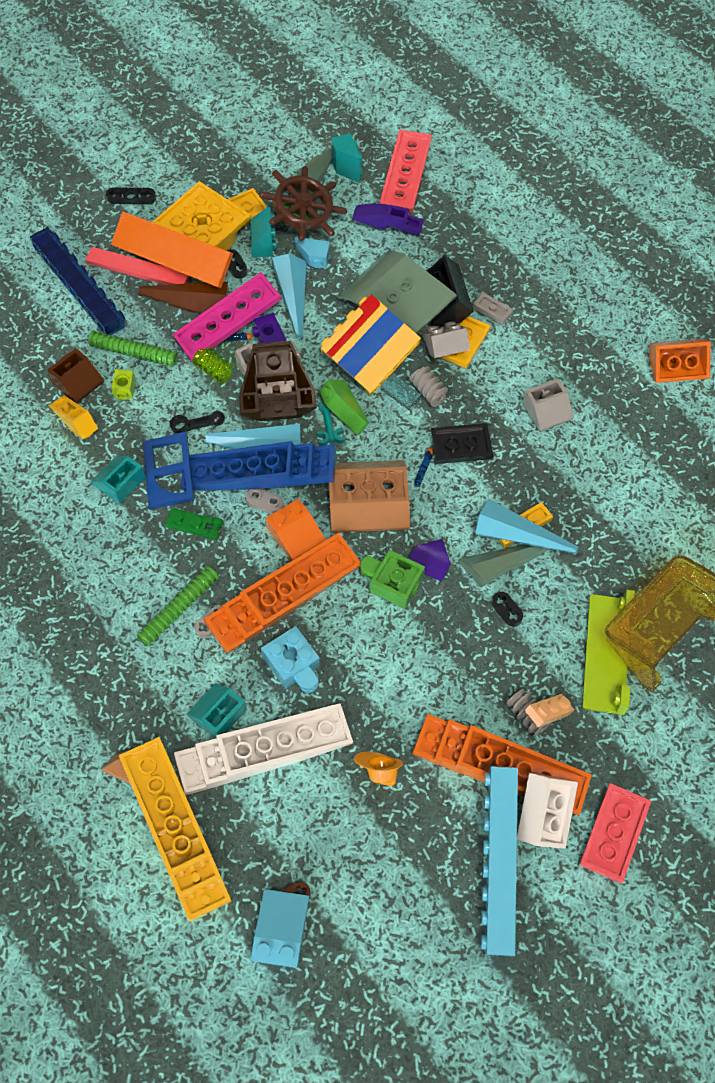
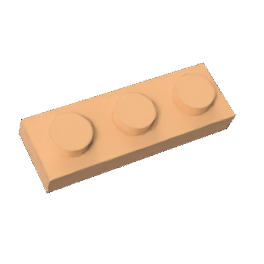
[525,694,574,727]

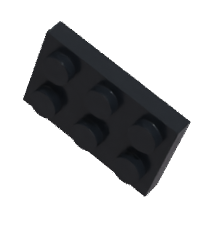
[431,423,493,464]

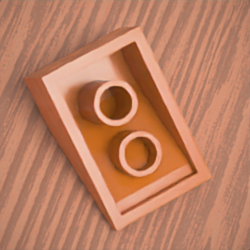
[265,498,326,561]

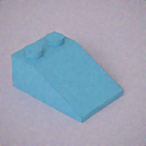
[250,889,309,968]

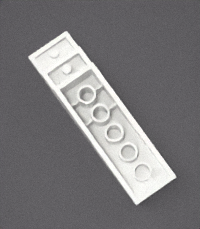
[174,703,353,795]

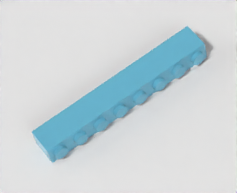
[481,766,518,956]

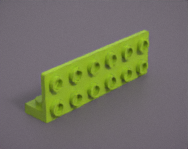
[582,590,635,715]

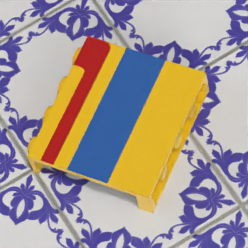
[321,294,421,396]

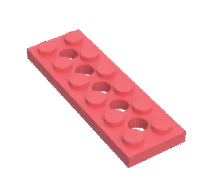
[379,129,432,214]

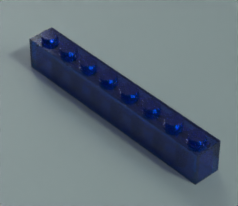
[29,227,125,335]

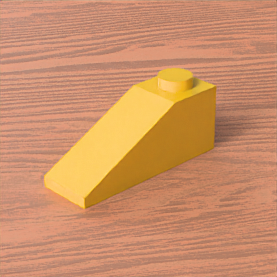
[49,395,98,439]

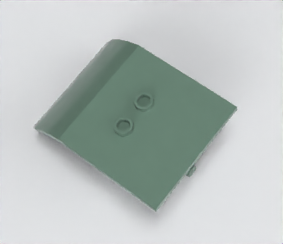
[336,251,457,334]

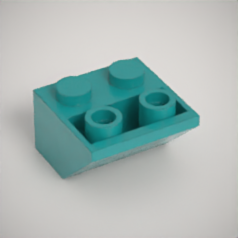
[331,134,363,182]
[250,207,276,258]
[90,456,146,504]
[187,683,247,739]

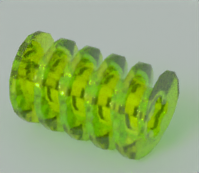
[193,347,234,384]

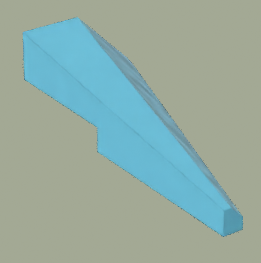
[272,254,306,339]
[206,424,301,449]
[476,499,579,554]

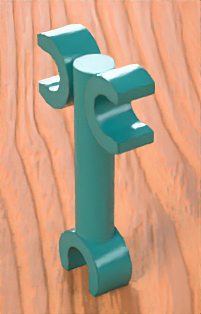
[317,402,345,446]

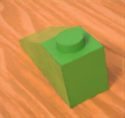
[319,379,369,435]

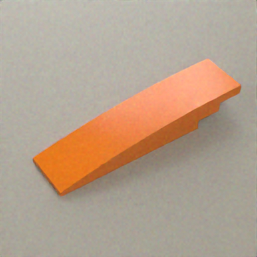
[111,211,233,288]
[204,533,361,654]
[412,714,592,816]

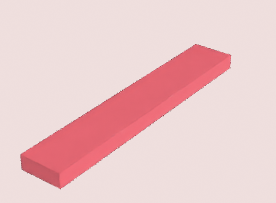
[85,247,190,285]

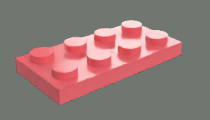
[579,783,651,884]

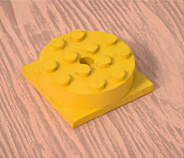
[152,181,251,251]

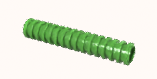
[88,330,178,367]
[137,566,219,646]

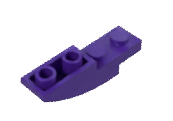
[352,203,424,236]

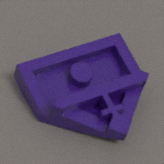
[409,539,451,582]

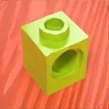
[111,369,136,400]

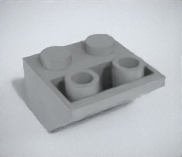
[422,322,470,358]
[523,378,574,432]

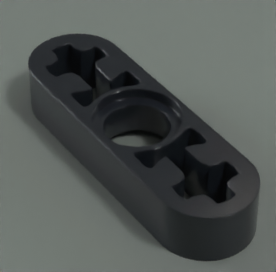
[106,187,156,205]

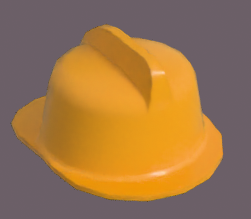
[354,752,403,786]

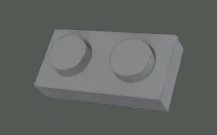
[473,293,513,325]

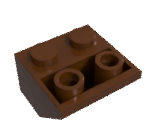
[47,348,104,403]

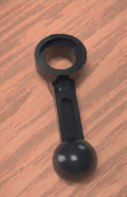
[170,411,225,433]

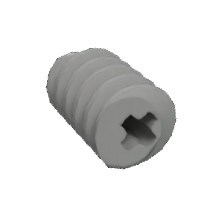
[409,366,448,407]
[507,689,552,736]

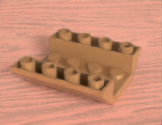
[329,460,410,533]

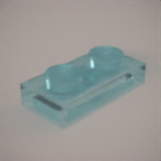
[381,374,421,410]

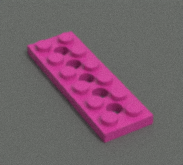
[172,272,282,362]

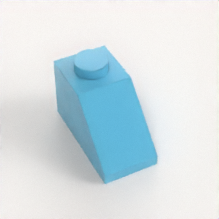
[295,237,330,269]

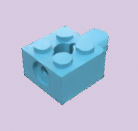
[261,626,320,693]

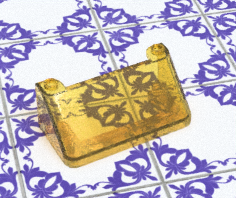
[605,555,715,693]

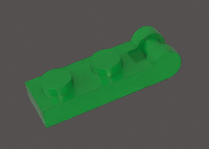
[165,508,224,540]

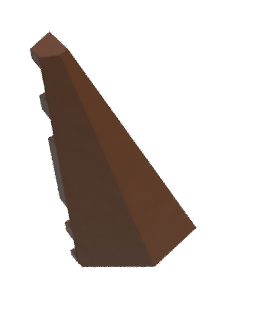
[139,281,229,320]

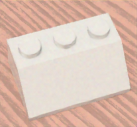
[517,773,578,849]

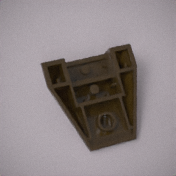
[239,341,317,421]

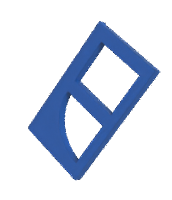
[143,431,195,509]

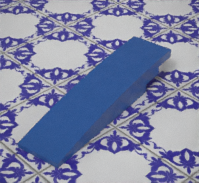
[180,441,336,491]

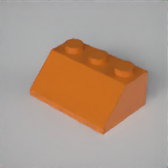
[649,338,711,383]

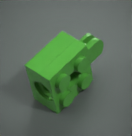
[360,550,425,610]

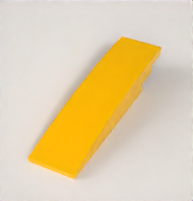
[119,737,232,922]

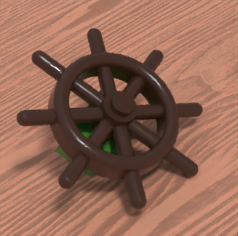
[259,166,347,241]

